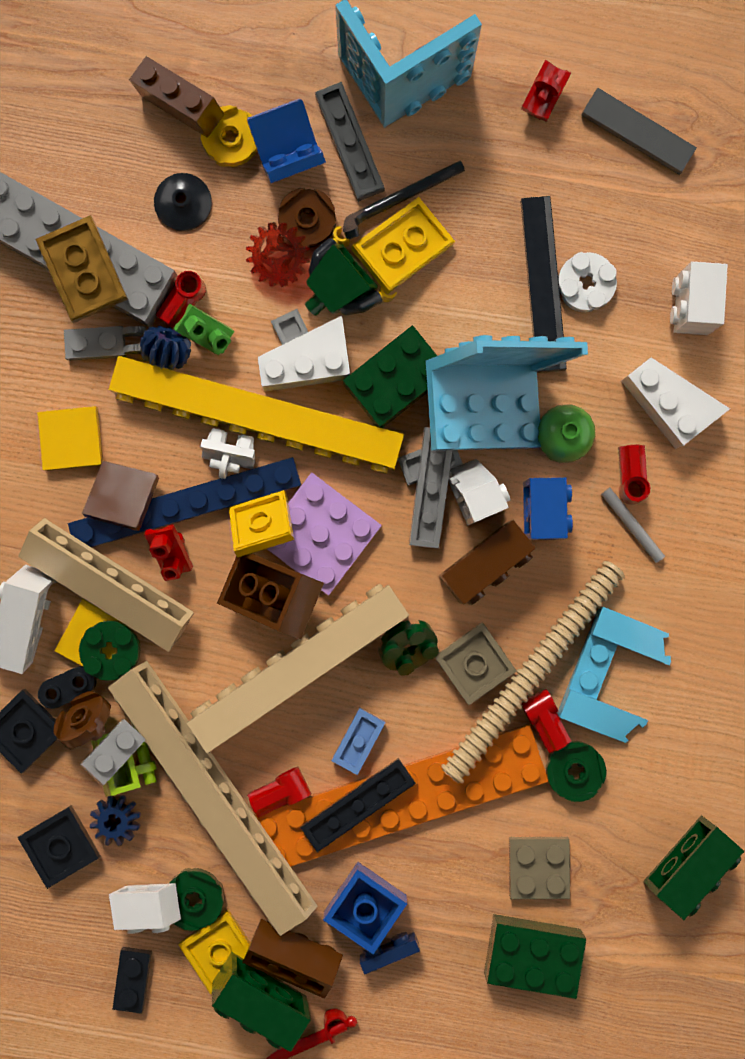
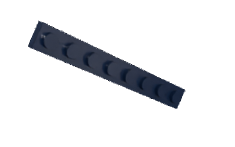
[67,457,302,548]

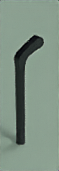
[343,161,465,239]

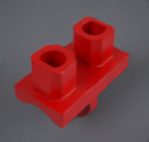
[521,60,571,122]
[144,524,193,581]

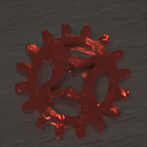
[246,222,310,287]

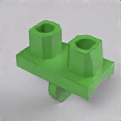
[174,304,235,356]

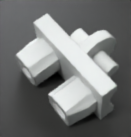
[200,428,255,479]

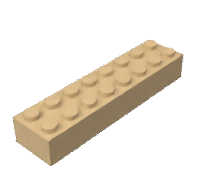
[186,584,410,753]

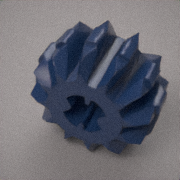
[140,326,191,370]
[90,795,141,846]

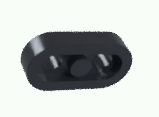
[38,666,97,709]

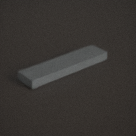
[315,82,385,202]
[581,87,697,175]

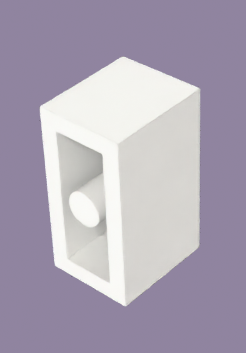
[109,883,181,934]

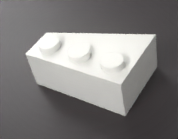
[258,316,350,391]
[621,357,730,449]
[448,459,511,526]
[0,565,57,674]

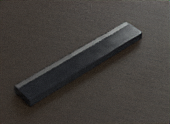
[520,196,567,373]

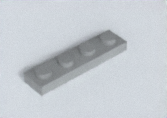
[409,427,452,548]

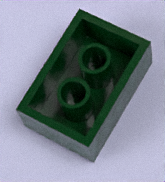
[343,325,437,428]
[643,815,745,920]
[484,914,586,999]
[212,952,311,1052]

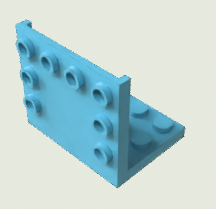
[335,0,482,128]
[426,335,588,451]

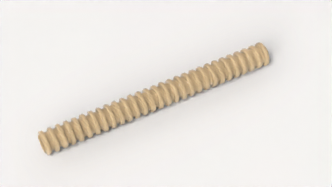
[441,561,625,784]

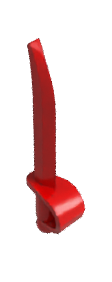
[266,1008,357,1059]

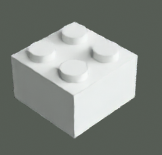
[670,261,728,335]

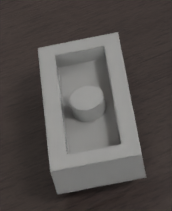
[80,719,146,786]

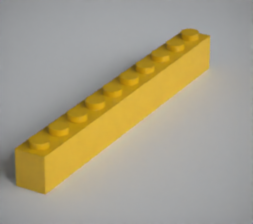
[108,356,404,474]

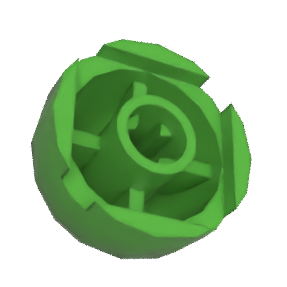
[538,404,596,463]

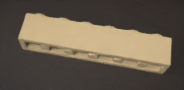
[18,518,194,652]

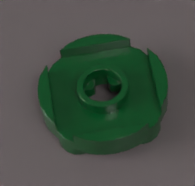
[378,620,439,676]
[79,621,141,681]
[546,741,607,802]
[169,868,224,931]

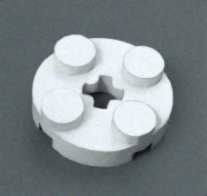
[558,252,617,313]

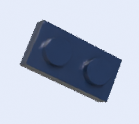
[360,932,420,975]

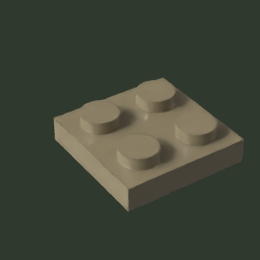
[435,623,517,705]
[509,837,570,899]

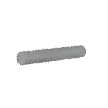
[601,487,665,563]

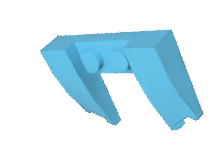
[557,607,671,743]

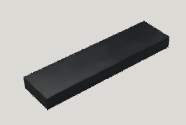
[300,757,416,852]

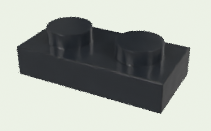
[112,947,152,1014]

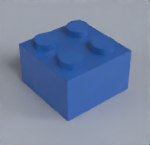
[523,477,573,540]
[323,862,407,954]

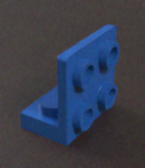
[247,99,326,183]

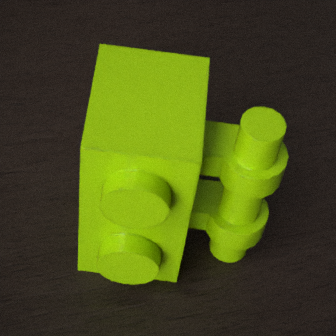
[91,727,157,797]

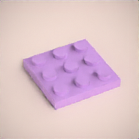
[266,472,382,596]

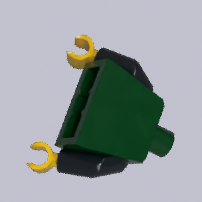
[305,226,397,316]

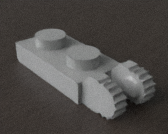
[64,326,146,361]

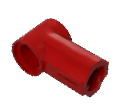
[156,271,206,328]
[618,444,651,505]
[521,689,572,753]
[247,766,312,818]

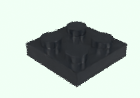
[0,689,58,774]
[17,805,101,889]

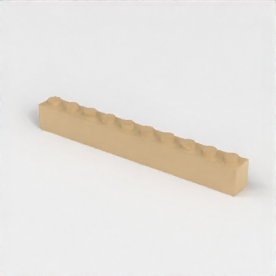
[108,661,318,936]

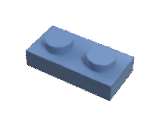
[331,707,386,775]

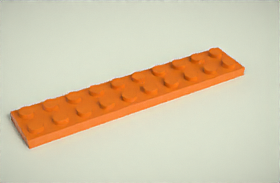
[254,724,548,867]

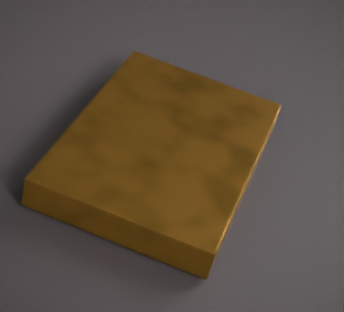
[35,215,128,323]

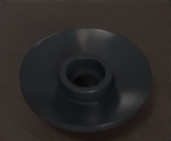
[154,173,212,231]

